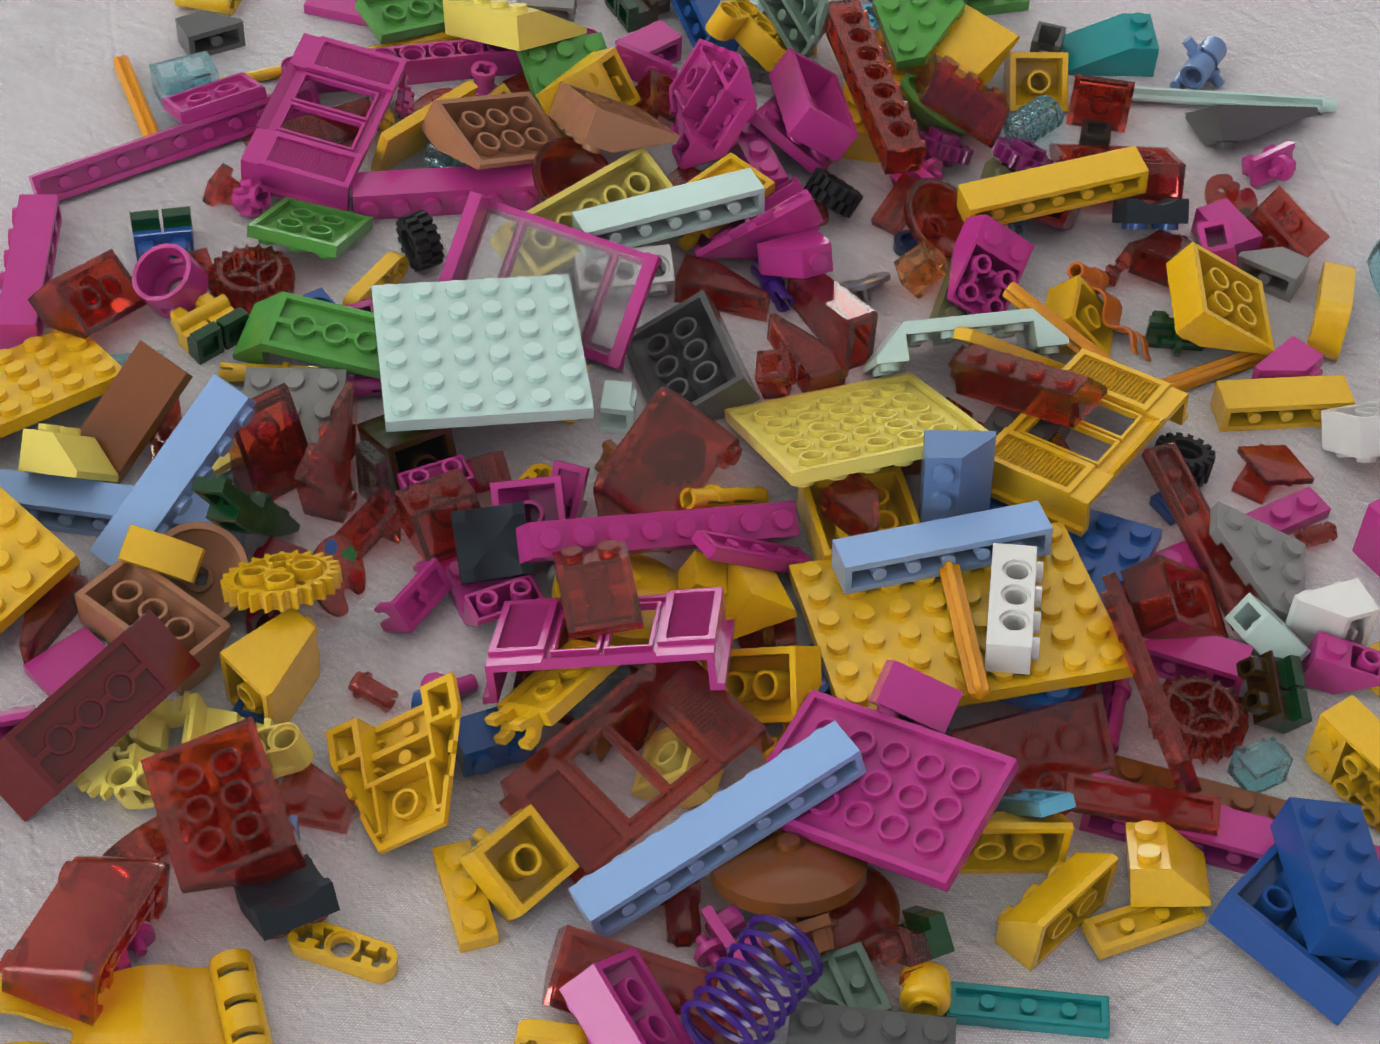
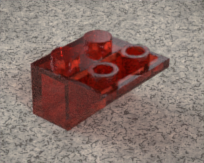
[1246,185,1330,257]

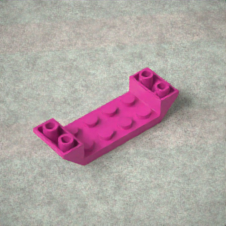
[397,454,544,626]

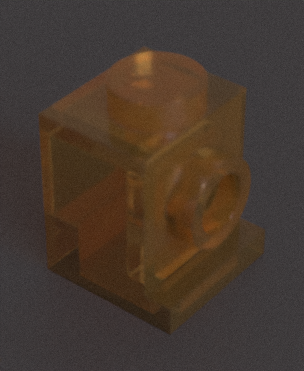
[894,241,947,299]

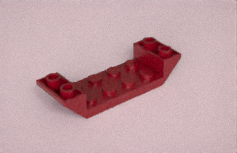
[0,609,201,822]

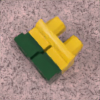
[170,292,249,365]

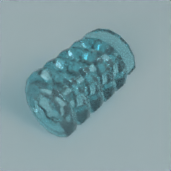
[999,95,1064,142]

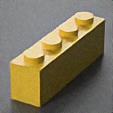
[1210,374,1355,432]

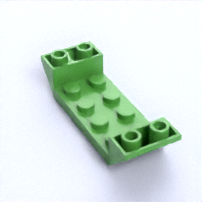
[232,291,380,379]

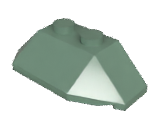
[759,0,830,58]

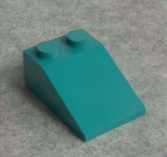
[1062,12,1159,77]

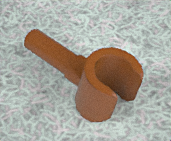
[582,728,612,762]

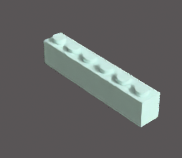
[572,167,765,259]

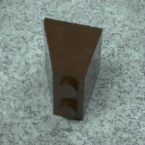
[357,414,457,510]

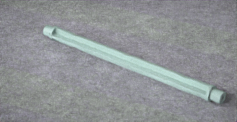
[1103,84,1337,114]

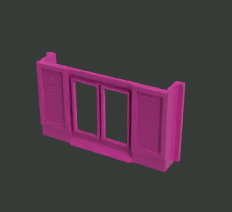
[239,33,408,211]
[482,587,735,704]

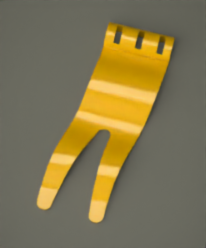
[0,948,274,1044]

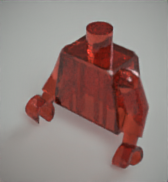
[1105,230,1197,288]

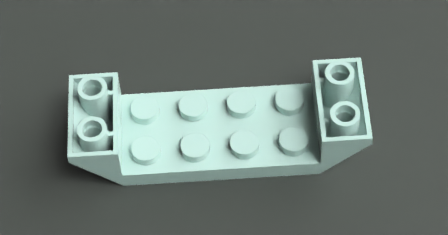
[862,308,1069,378]

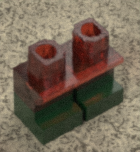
[859,905,955,967]

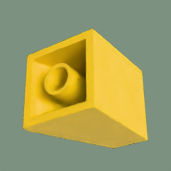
[219,608,321,725]

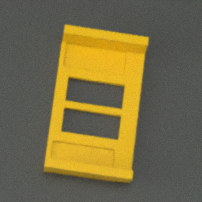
[991,348,1189,537]

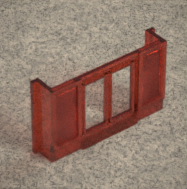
[499,661,774,884]

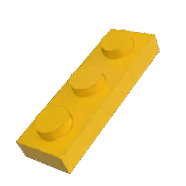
[432,839,499,953]
[1081,904,1206,960]

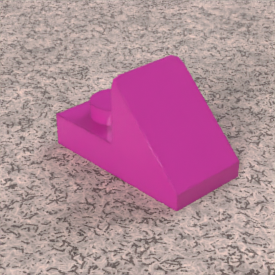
[551,460,590,519]

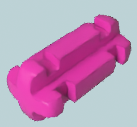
[395,86,415,119]

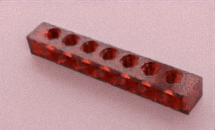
[825,0,927,175]

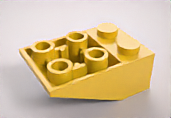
[536,47,641,145]
[1303,695,1380,833]

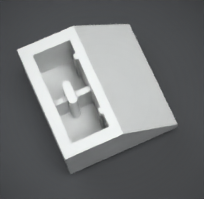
[1285,578,1380,647]

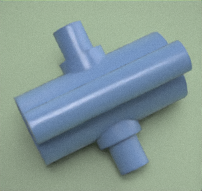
[1170,36,1227,89]

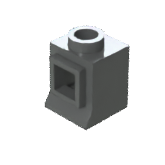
[1030,21,1067,52]

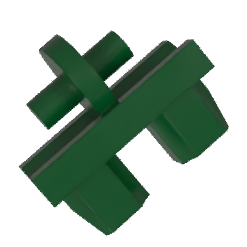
[1145,310,1203,357]

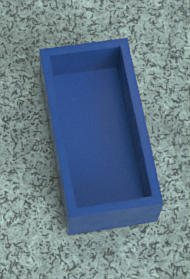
[1270,797,1380,962]

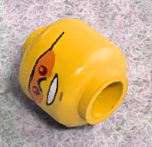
[898,959,951,1016]

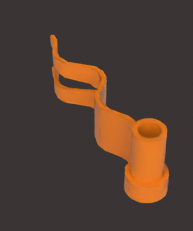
[1067,261,1151,361]

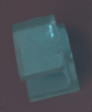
[1227,736,1293,793]

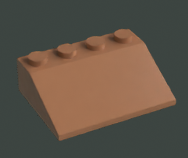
[548,82,680,154]
[420,91,576,170]

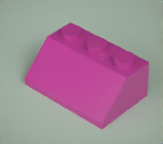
[559,947,694,1044]

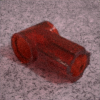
[660,879,702,947]

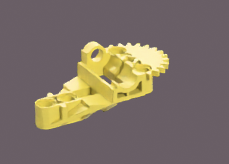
[73,691,314,810]

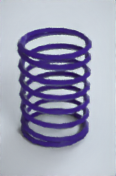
[680,915,823,1044]

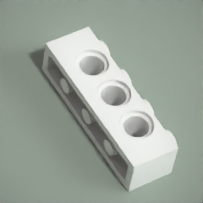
[984,543,1043,675]

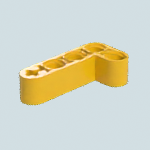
[705,0,809,72]
[1307,261,1356,361]

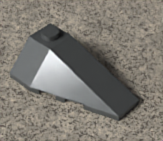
[1185,105,1318,150]

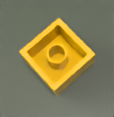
[458,804,580,922]

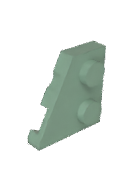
[789,941,893,1011]

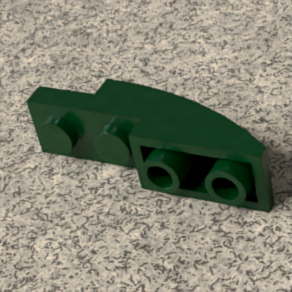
[191,474,301,536]

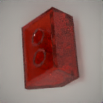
[914,53,1010,149]
[27,249,147,339]

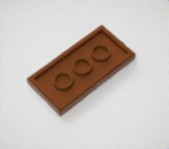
[80,340,193,484]

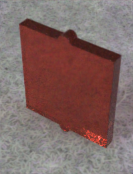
[1237,444,1315,487]

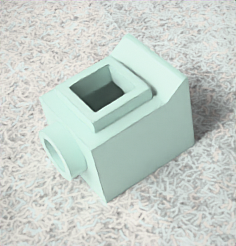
[600,380,637,435]

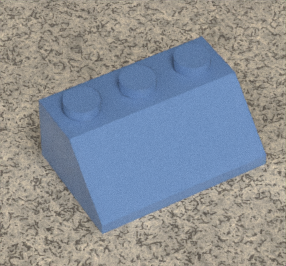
[919,430,996,523]

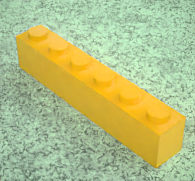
[957,146,1149,225]

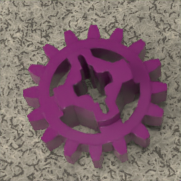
[908,126,974,168]
[991,136,1054,173]

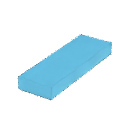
[994,788,1076,818]

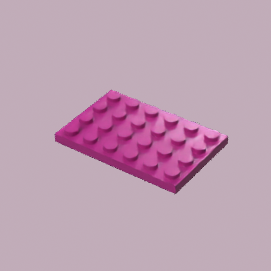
[764,689,1019,892]

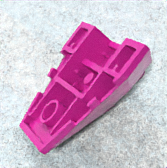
[669,39,757,170]
[693,176,824,259]

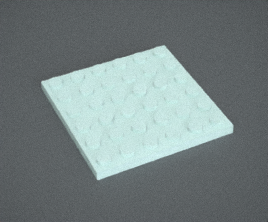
[371,274,594,432]

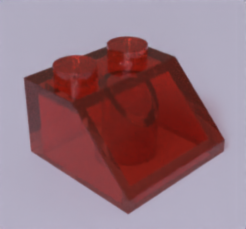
[1066,74,1135,133]
[395,468,480,563]

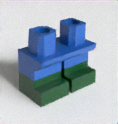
[129,206,195,261]

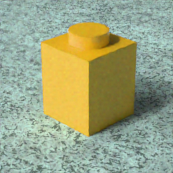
[678,550,728,598]

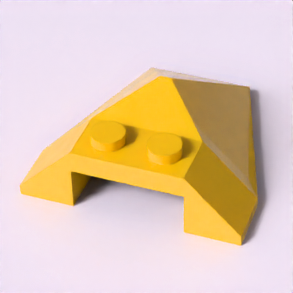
[325,672,462,855]

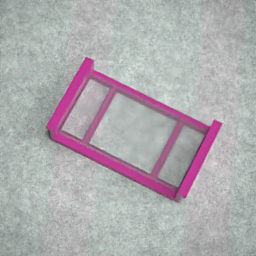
[438,191,662,371]

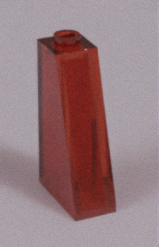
[787,273,878,372]

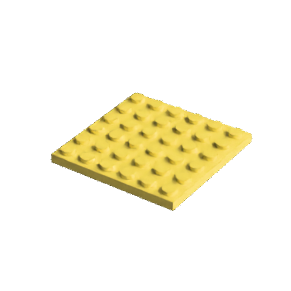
[724,372,989,488]

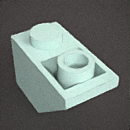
[1224,593,1311,661]

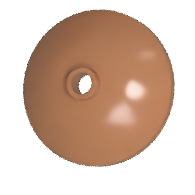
[164,522,250,620]

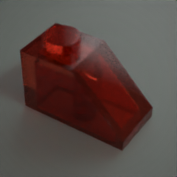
[820,473,879,536]

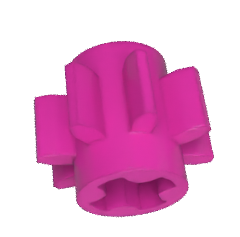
[232,179,271,219]

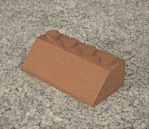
[74,560,233,696]

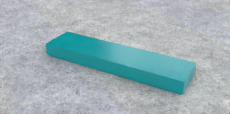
[945,981,1110,1039]

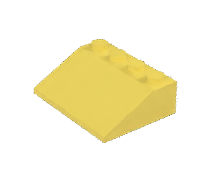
[442,0,587,51]

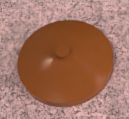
[710,829,868,918]

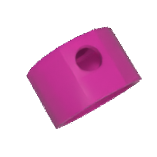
[132,243,208,318]

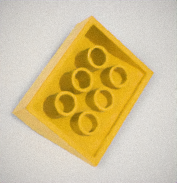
[870,4,1020,110]

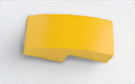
[118,524,206,584]

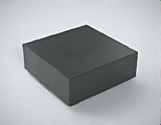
[1079,118,1112,149]

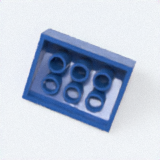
[1208,843,1380,1026]

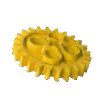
[220,550,343,613]

